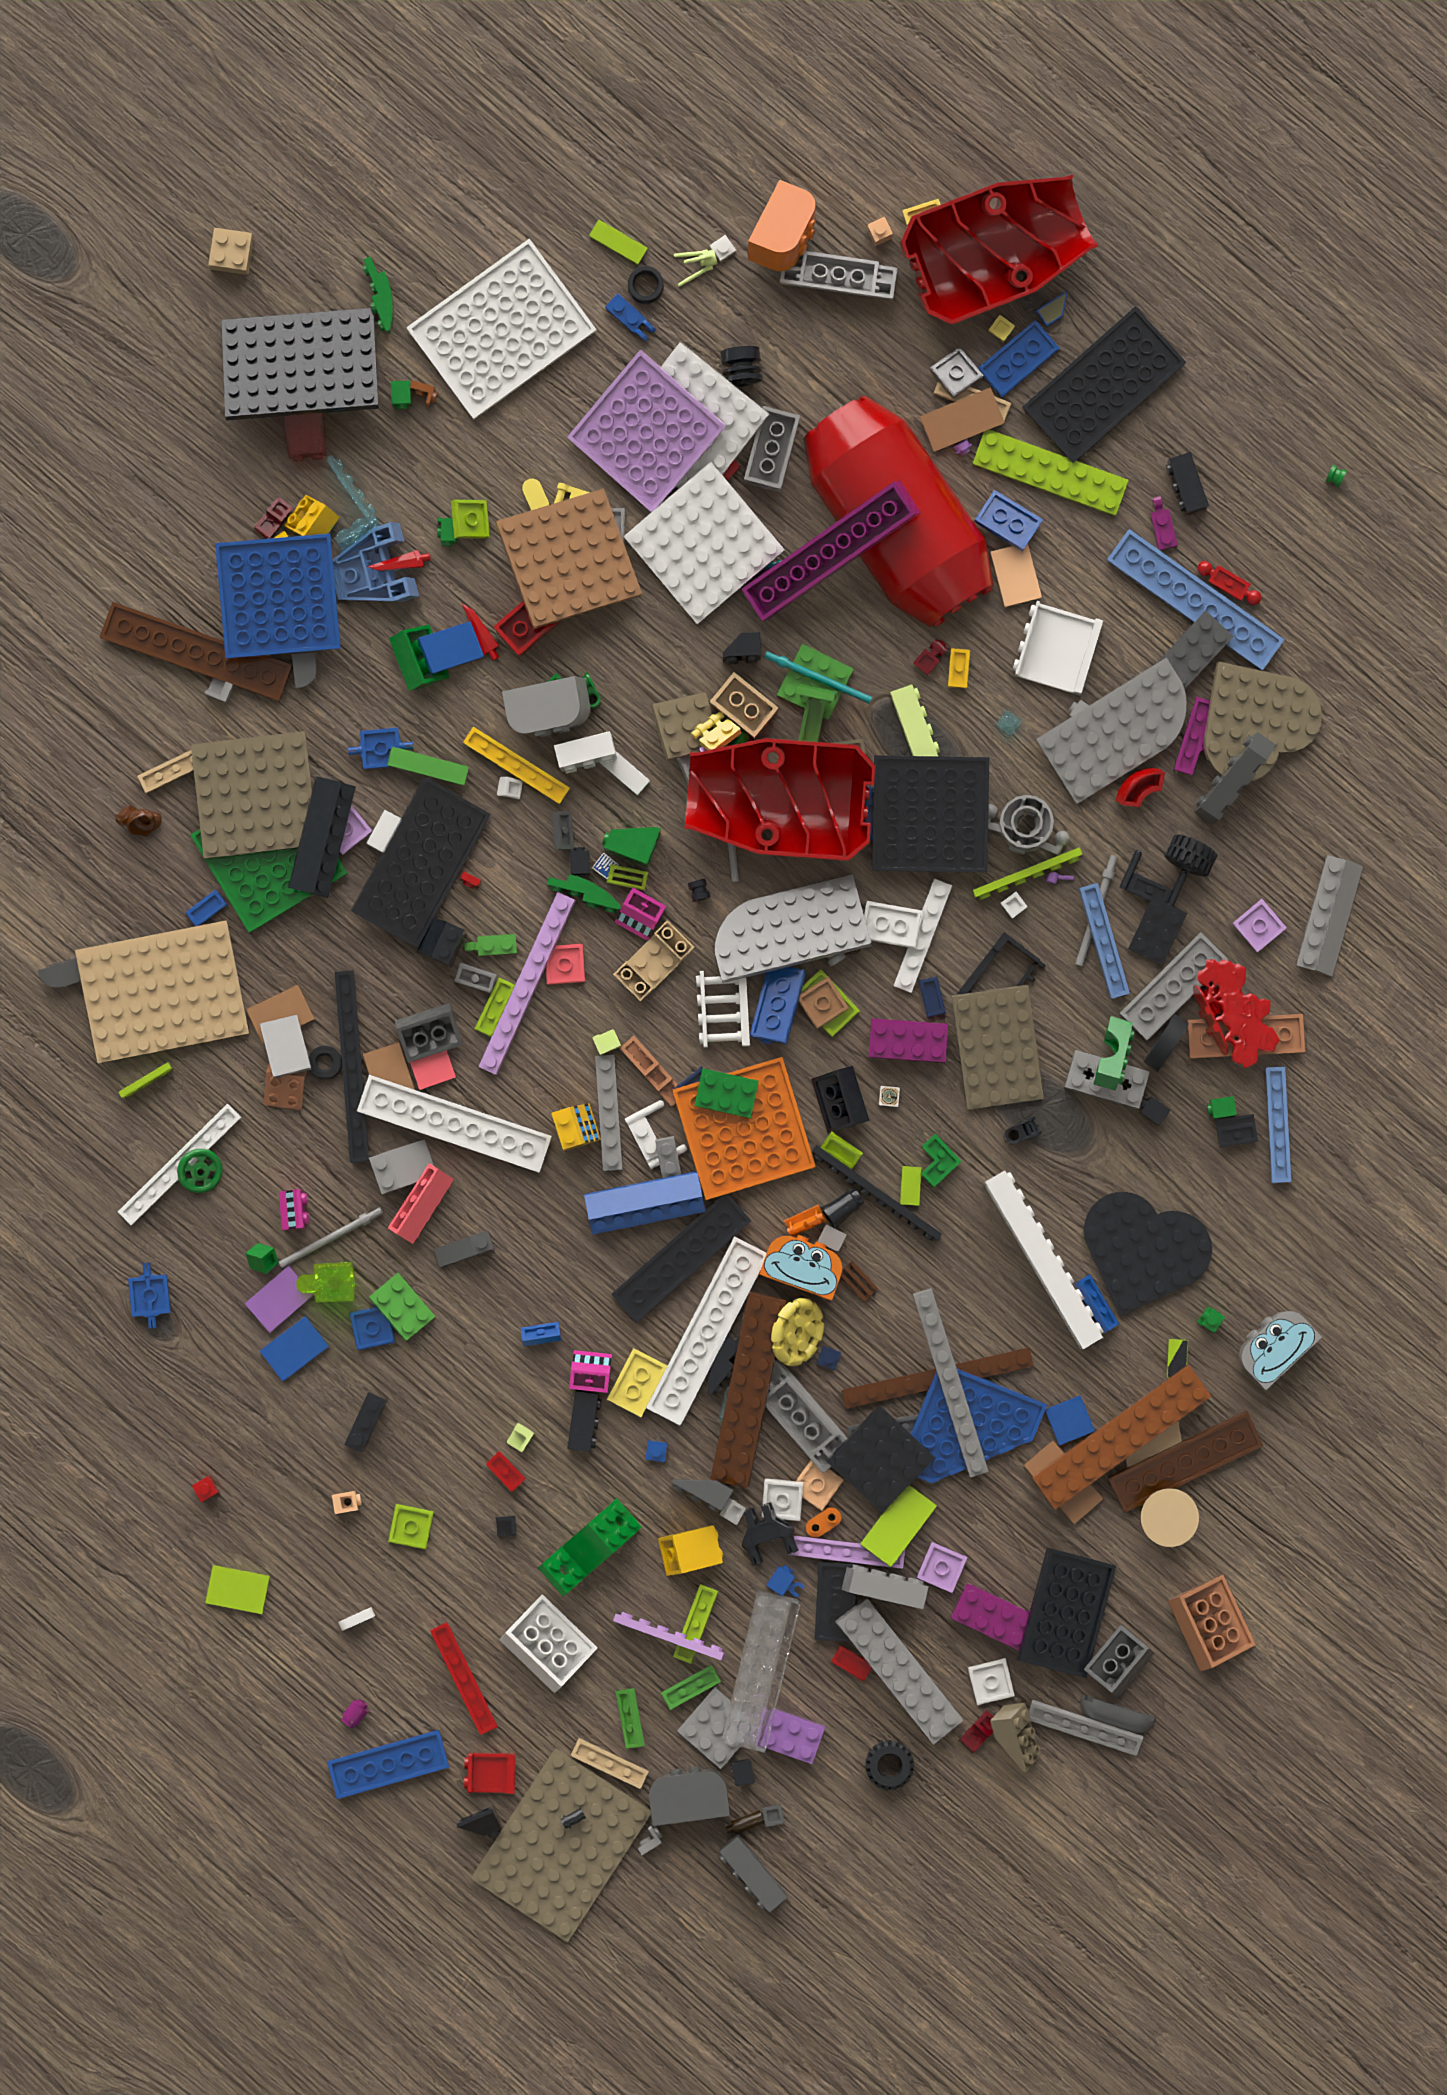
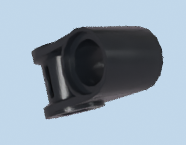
[1003,1116,1042,1145]

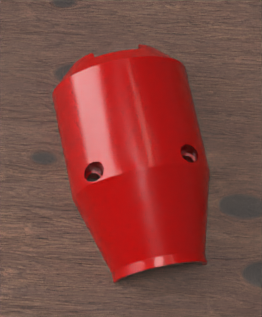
[900,174,1098,324]
[685,738,875,861]

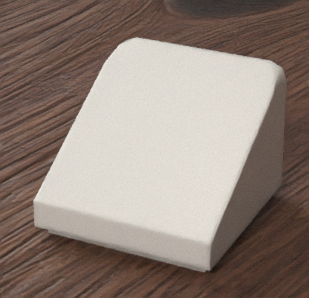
[497,777,523,799]

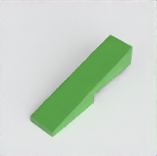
[387,747,469,786]

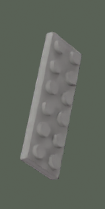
[1119,932,1228,1041]

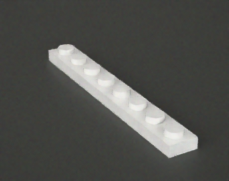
[118,1104,242,1225]

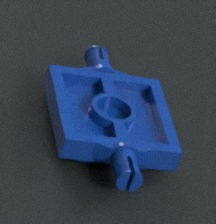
[348,727,414,770]
[128,1263,171,1329]

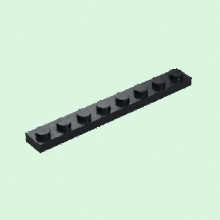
[812,1145,942,1241]

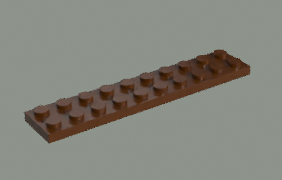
[99,602,293,702]
[710,1292,788,1488]

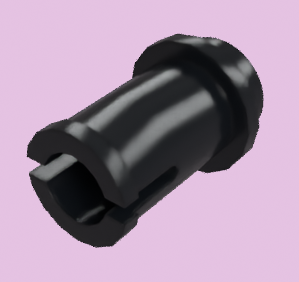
[560,1808,586,1829]

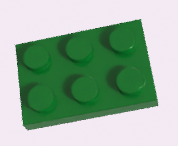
[694,1068,759,1119]

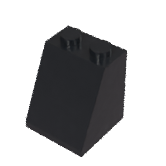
[416,918,467,968]

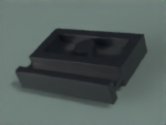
[1215,1114,1258,1147]

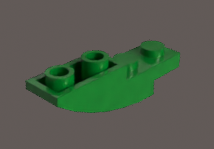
[362,257,394,335]
[547,874,621,913]

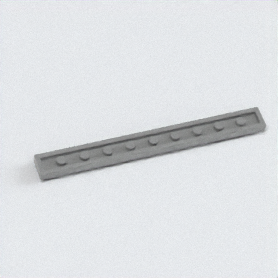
[913,1288,988,1477]

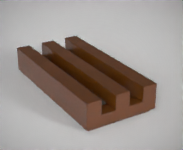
[841,1261,878,1302]

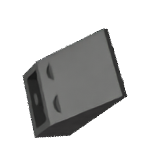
[671,1479,733,1512]

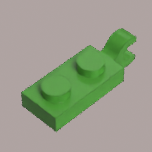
[464,934,517,956]

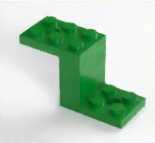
[538,1498,642,1597]

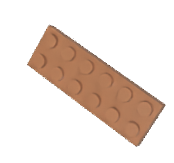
[1187,1014,1305,1059]

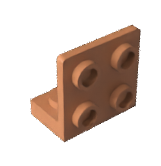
[264,1063,307,1110]

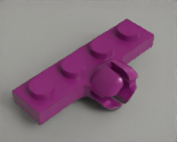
[1174,697,1210,776]

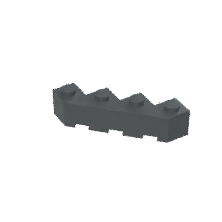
[1194,732,1276,825]

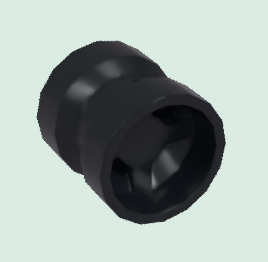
[688,879,711,902]

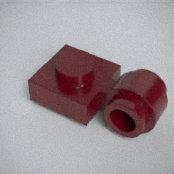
[913,639,948,676]

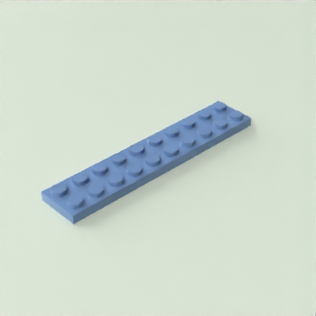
[1106,529,1285,671]

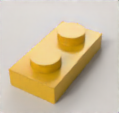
[948,648,970,689]

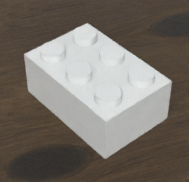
[554,731,617,774]

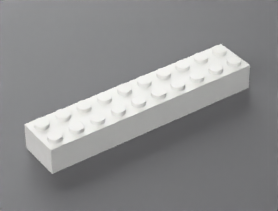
[983,1171,1104,1349]

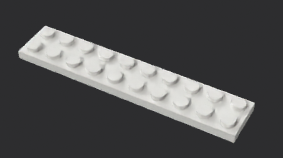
[357,1075,552,1172]
[646,1236,767,1425]

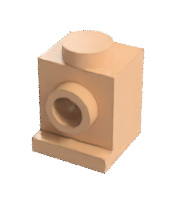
[332,1491,362,1514]

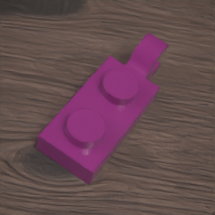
[1150,496,1178,550]

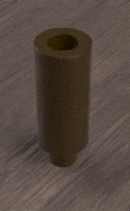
[726,1810,765,1834]

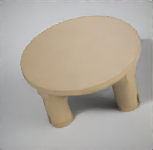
[1141,1489,1199,1547]

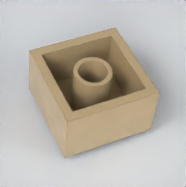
[208,228,254,275]

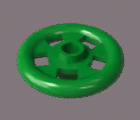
[177,1149,223,1193]

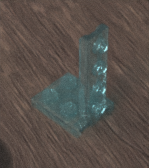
[327,455,380,552]

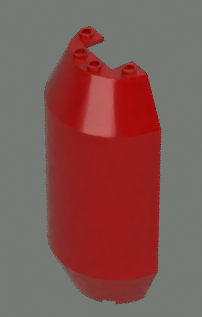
[803,396,993,627]

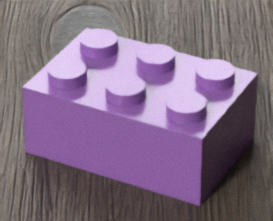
[757,1707,825,1764]

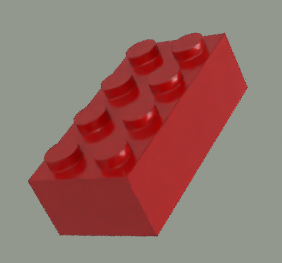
[493,601,563,658]

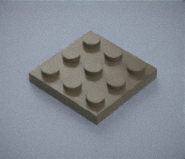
[651,692,715,761]

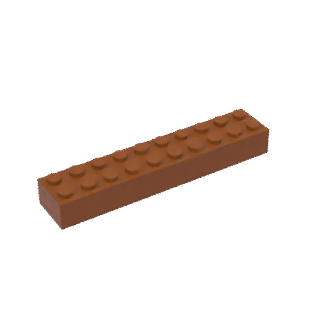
[1031,1365,1212,1509]

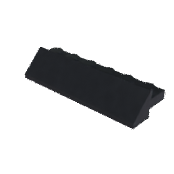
[288,776,356,898]

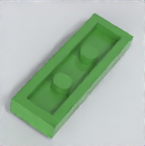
[661,1664,721,1710]
[616,1688,645,1748]

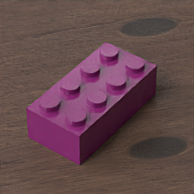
[868,1018,948,1063]
[950,1582,1029,1650]

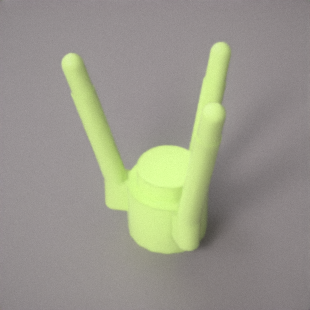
[674,250,717,287]

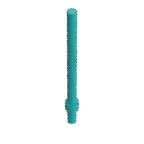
[764,651,872,704]

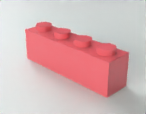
[388,1163,454,1244]

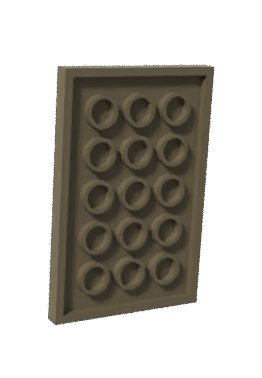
[952,985,1044,1110]

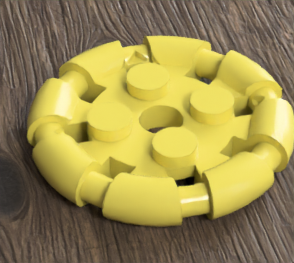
[771,1298,824,1366]

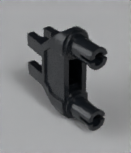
[742,1502,799,1566]

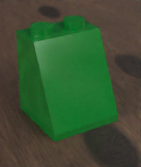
[602,827,661,868]

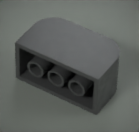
[649,1766,730,1826]

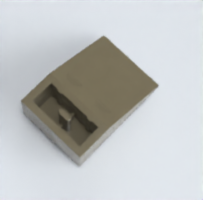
[990,1703,1040,1772]

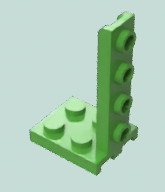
[796,684,838,742]

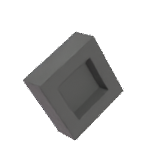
[762,1803,785,1827]

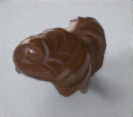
[115,806,162,836]

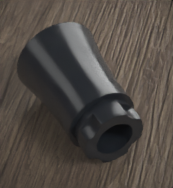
[820,1188,864,1229]

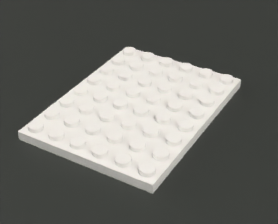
[406,239,597,420]

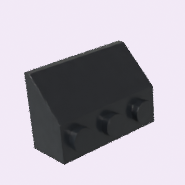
[811,1066,870,1134]

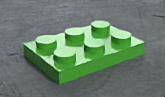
[368,1273,435,1342]

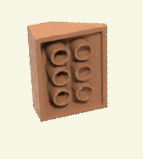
[1168,1575,1256,1671]

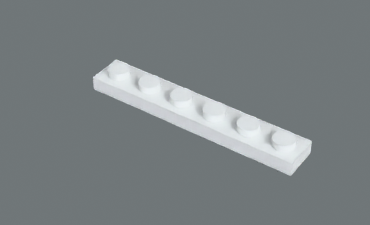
[894,879,952,993]

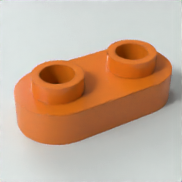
[806,1507,841,1537]

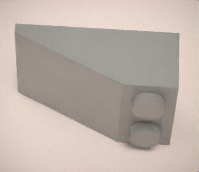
[369,1139,434,1195]

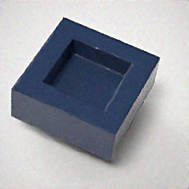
[816,1346,841,1371]

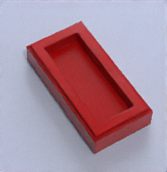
[831,1645,872,1682]

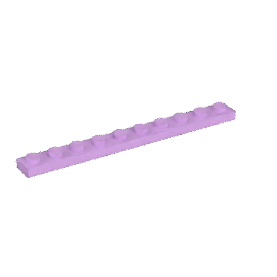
[479,892,576,1075]

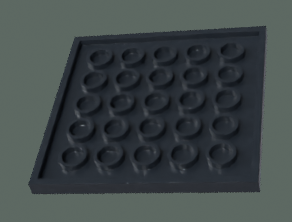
[872,755,990,873]

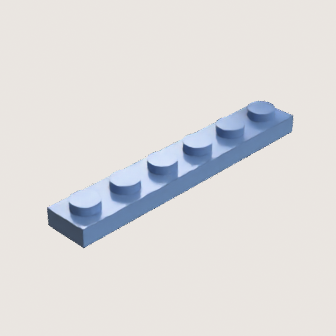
[1078,883,1130,999]
[1265,1067,1291,1183]

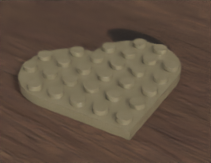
[1204,662,1322,782]

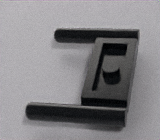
[1119,850,1188,906]

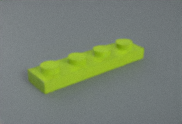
[673,1584,719,1664]

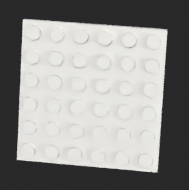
[661,342,770,489]
[624,462,785,624]

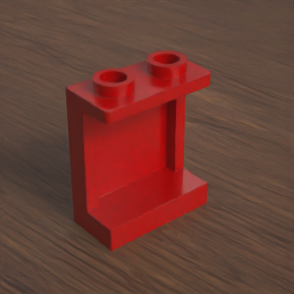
[464,1753,516,1794]

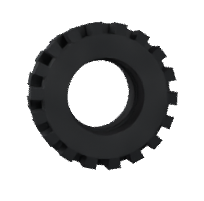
[1164,834,1218,877]
[865,1740,914,1790]

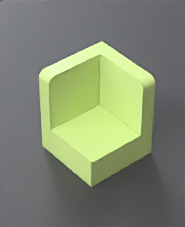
[592,1029,621,1056]
[507,1423,534,1453]

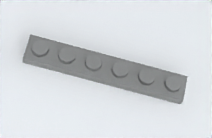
[595,1055,623,1171]
[1029,1700,1143,1756]

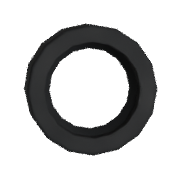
[628,266,664,304]

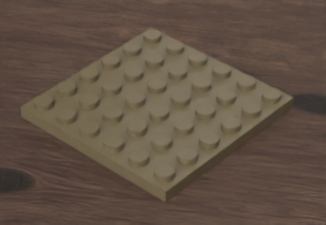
[191,731,312,859]

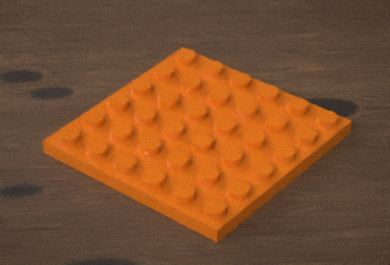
[672,1057,816,1200]

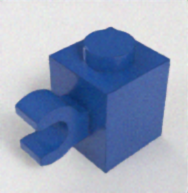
[766,1565,804,1597]

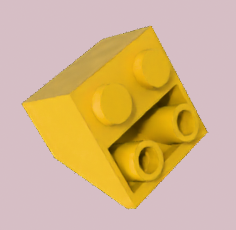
[284,495,340,536]

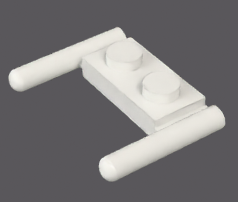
[625,1100,687,1169]

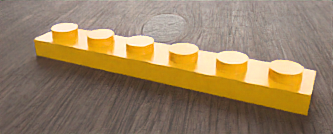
[463,727,570,804]

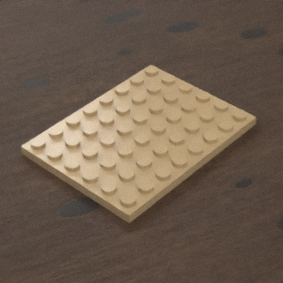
[75,921,249,1063]

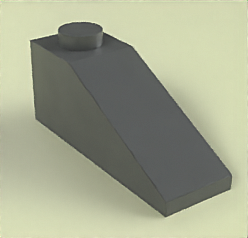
[434,1230,495,1267]

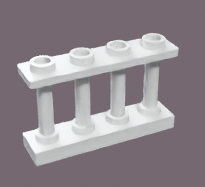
[696,971,750,1049]

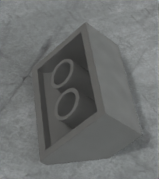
[395,1003,463,1063]
[1084,1625,1155,1698]

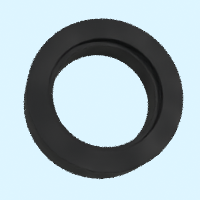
[1143,1014,1189,1072]

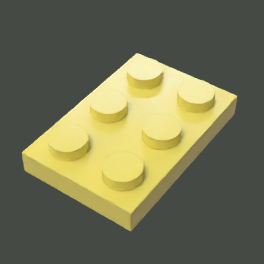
[607,1348,667,1417]

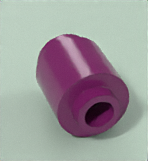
[341,1699,369,1729]

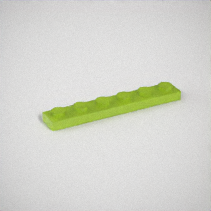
[972,847,1082,900]

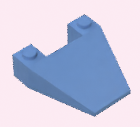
[333,522,419,602]

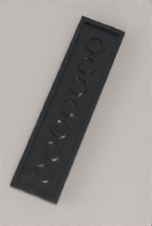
[611,1194,751,1323]

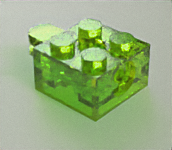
[296,1262,356,1303]

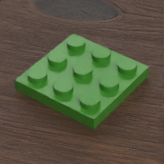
[777,644,854,721]

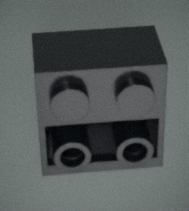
[723,632,761,665]

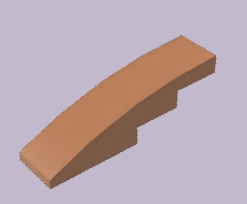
[620,1036,678,1107]

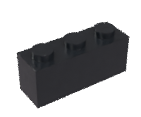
[1166,452,1209,516]
[567,1391,602,1452]
[344,1392,387,1453]

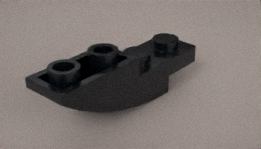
[707,1335,740,1395]

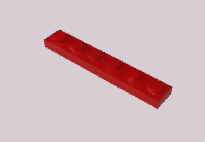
[430,1622,498,1735]

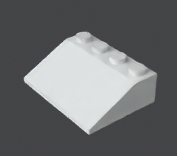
[499,1595,597,1693]

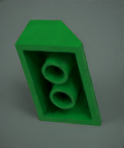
[389,624,450,691]

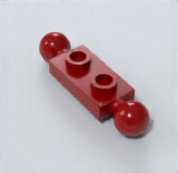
[1197,561,1262,605]

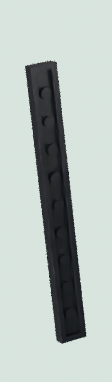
[335,970,370,1163]

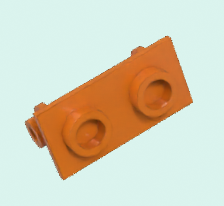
[784,1204,827,1236]

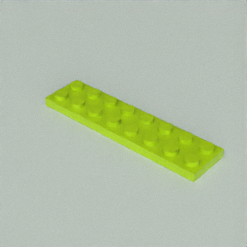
[972,430,1129,516]

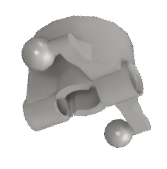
[988,795,1070,856]

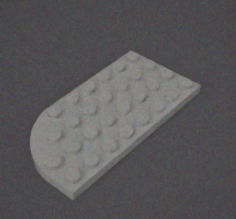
[1036,658,1187,804]
[715,874,872,983]

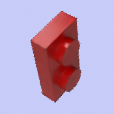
[486,1451,526,1492]

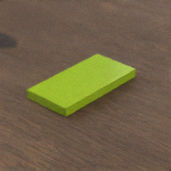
[860,1485,937,1568]

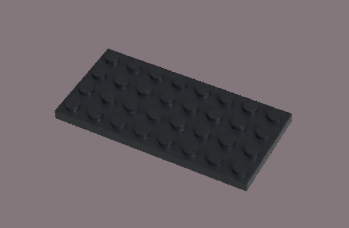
[1022,306,1186,463]
[350,777,491,948]

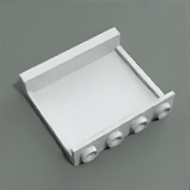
[1012,601,1103,696]

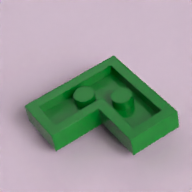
[920,1134,962,1188]

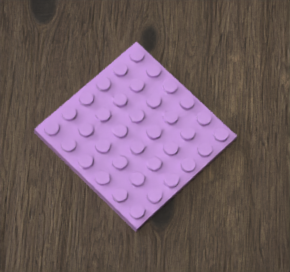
[567,350,726,512]

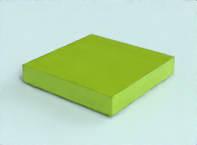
[451,500,490,539]
[388,1504,434,1550]

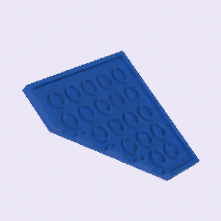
[910,1368,1047,1483]

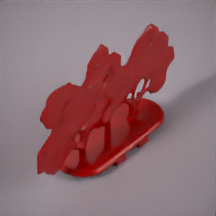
[1193,959,1279,1068]

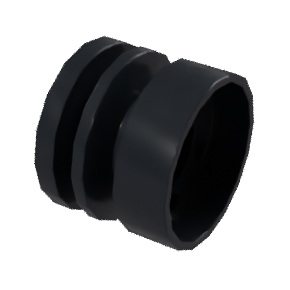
[720,346,763,387]

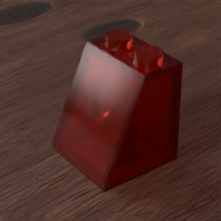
[284,413,328,461]

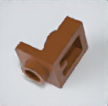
[410,380,438,407]

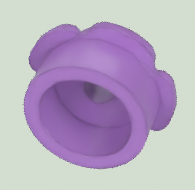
[954,439,972,456]

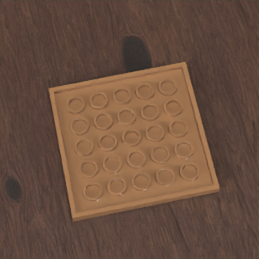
[495,488,642,629]

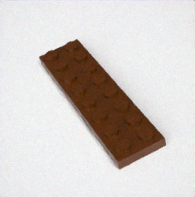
[1108,1410,1263,1512]

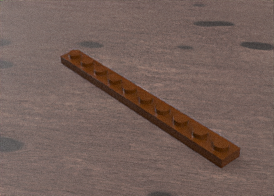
[842,1348,1034,1409]

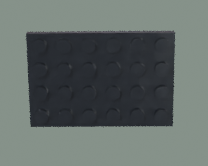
[1017,1547,1116,1678]

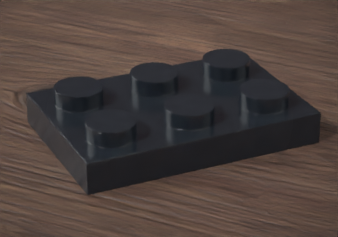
[1128,897,1187,965]

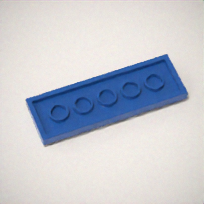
[327,1730,449,1799]

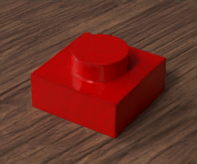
[460,871,482,889]

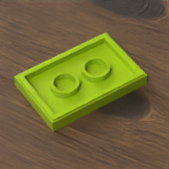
[799,969,860,1037]
[205,1565,270,1614]

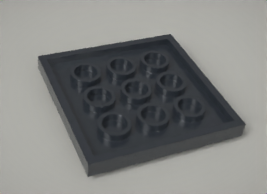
[826,1405,935,1513]

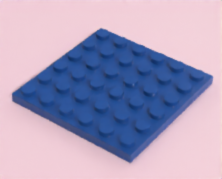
[215,533,341,659]

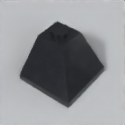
[456,1805,503,1837]

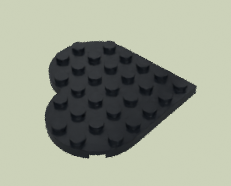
[1084,1192,1212,1316]

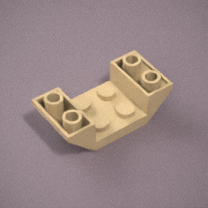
[613,920,694,1002]

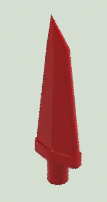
[367,550,431,571]
[462,604,499,661]

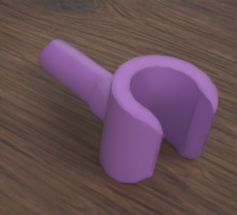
[1046,872,1074,884]

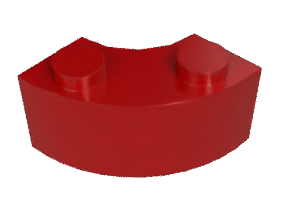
[1115,768,1165,807]

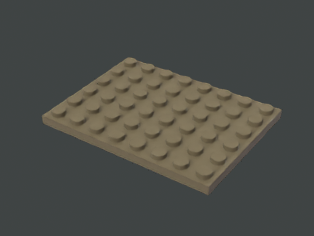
[471,1748,651,1942]

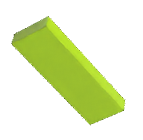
[589,220,648,265]
[475,978,515,1037]
[119,1062,173,1099]

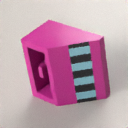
[614,888,666,941]
[279,1189,309,1231]
[569,1350,612,1393]

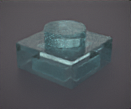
[995,709,1022,736]

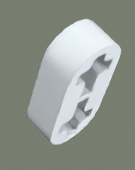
[338,1607,375,1631]

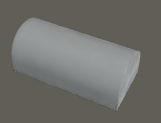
[454,963,497,993]

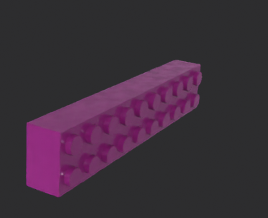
[742,481,921,621]

